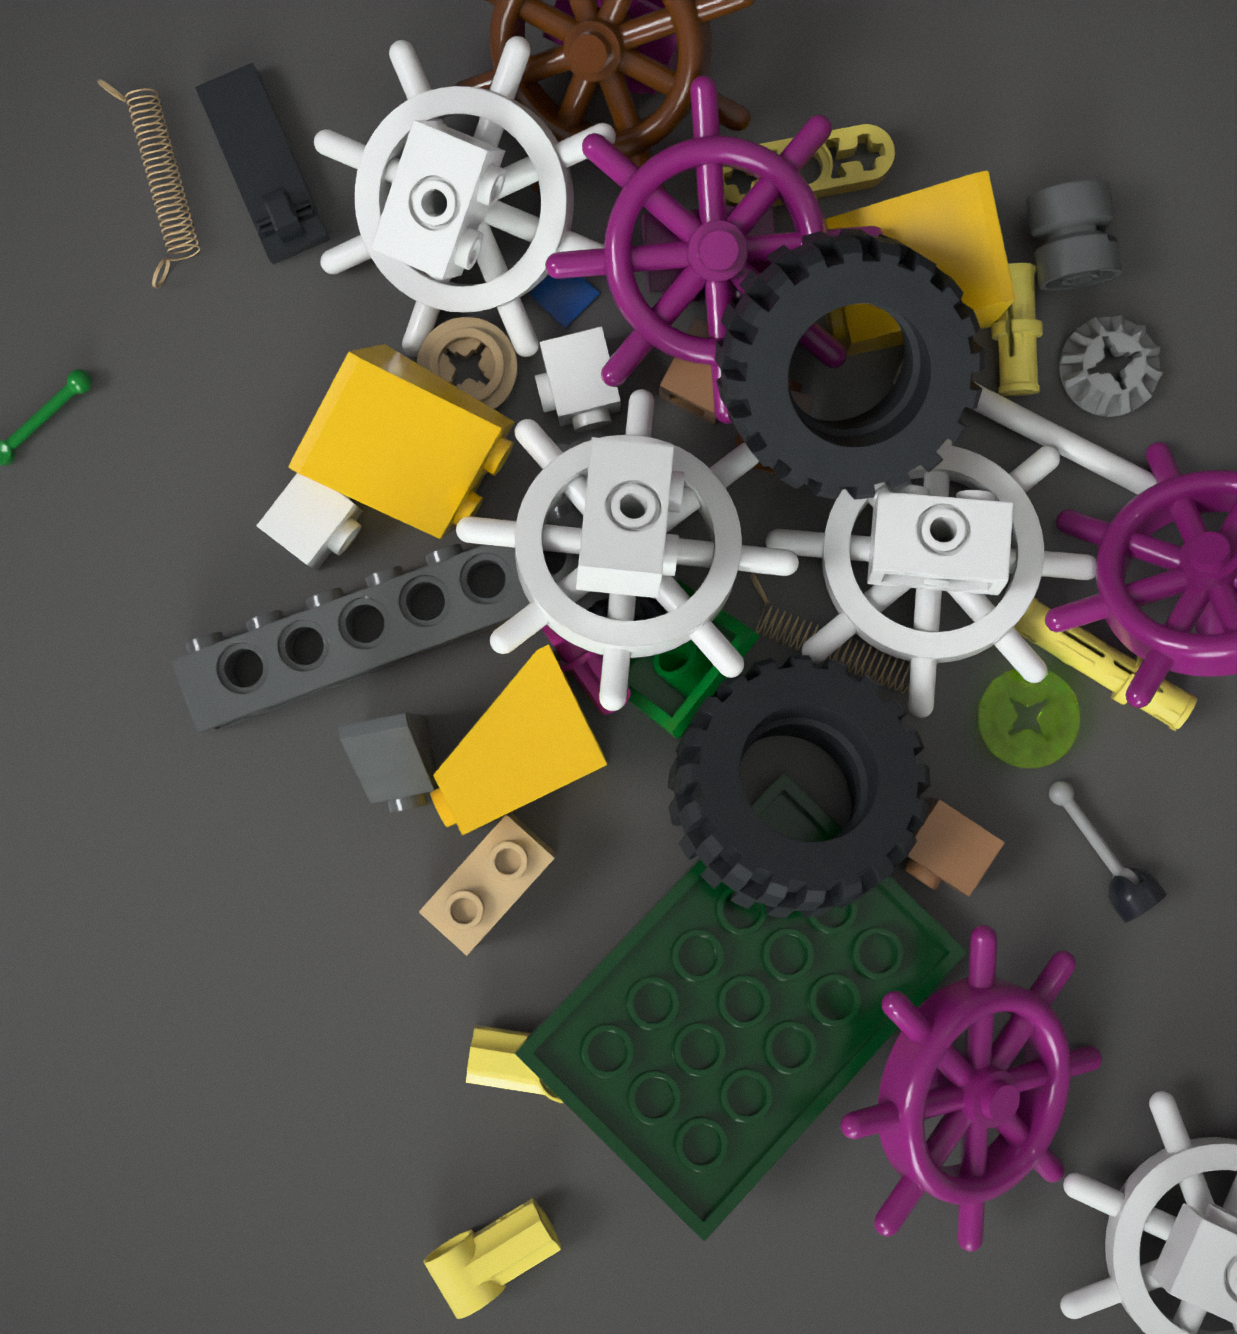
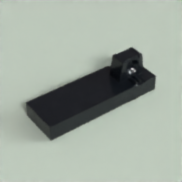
[195,63,330,264]

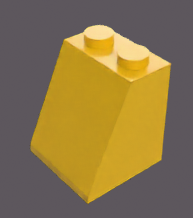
[825,170,1015,356]
[288,344,515,539]
[430,644,608,835]

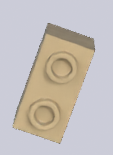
[419,812,557,956]

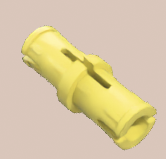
[991,263,1043,396]

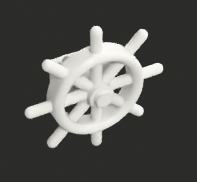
[314,36,616,357]
[456,389,799,711]
[766,439,1096,718]
[1060,1091,1237,1334]

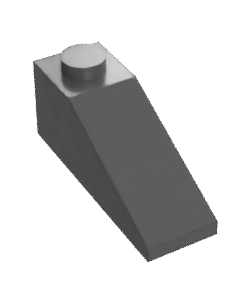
[337,713,439,813]

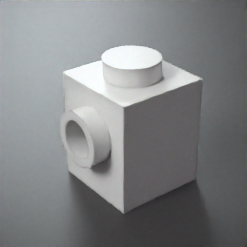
[535,326,621,432]
[257,473,363,570]

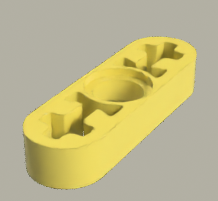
[723,124,895,207]

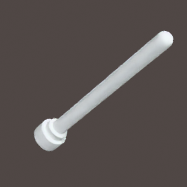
[893,360,1157,495]

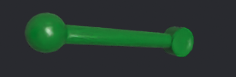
[0,369,92,466]

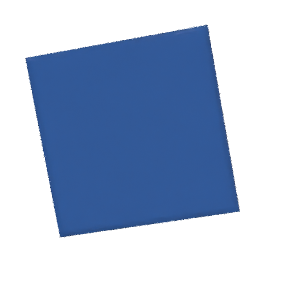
[530,275,600,328]

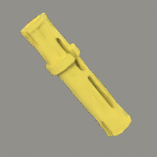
[1014,597,1198,731]

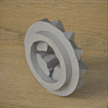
[1059,315,1163,417]

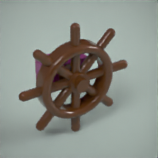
[454,0,755,195]

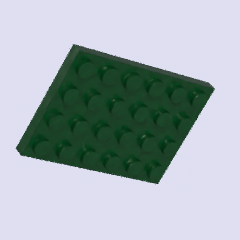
[513,772,967,1241]

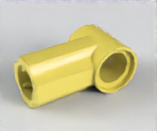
[466,1025,563,1103]
[423,1197,561,1319]

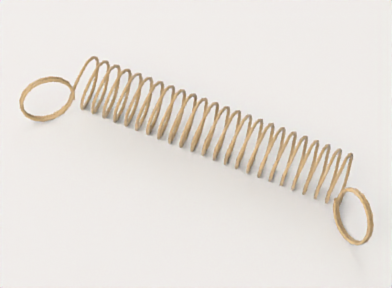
[97,79,200,289]
[750,573,938,696]

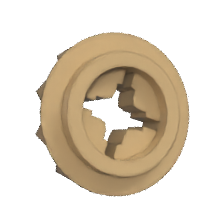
[417,317,518,409]

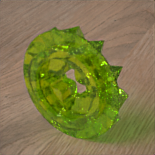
[977,669,1080,768]

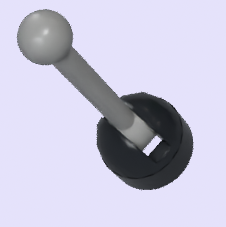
[1049,780,1167,923]

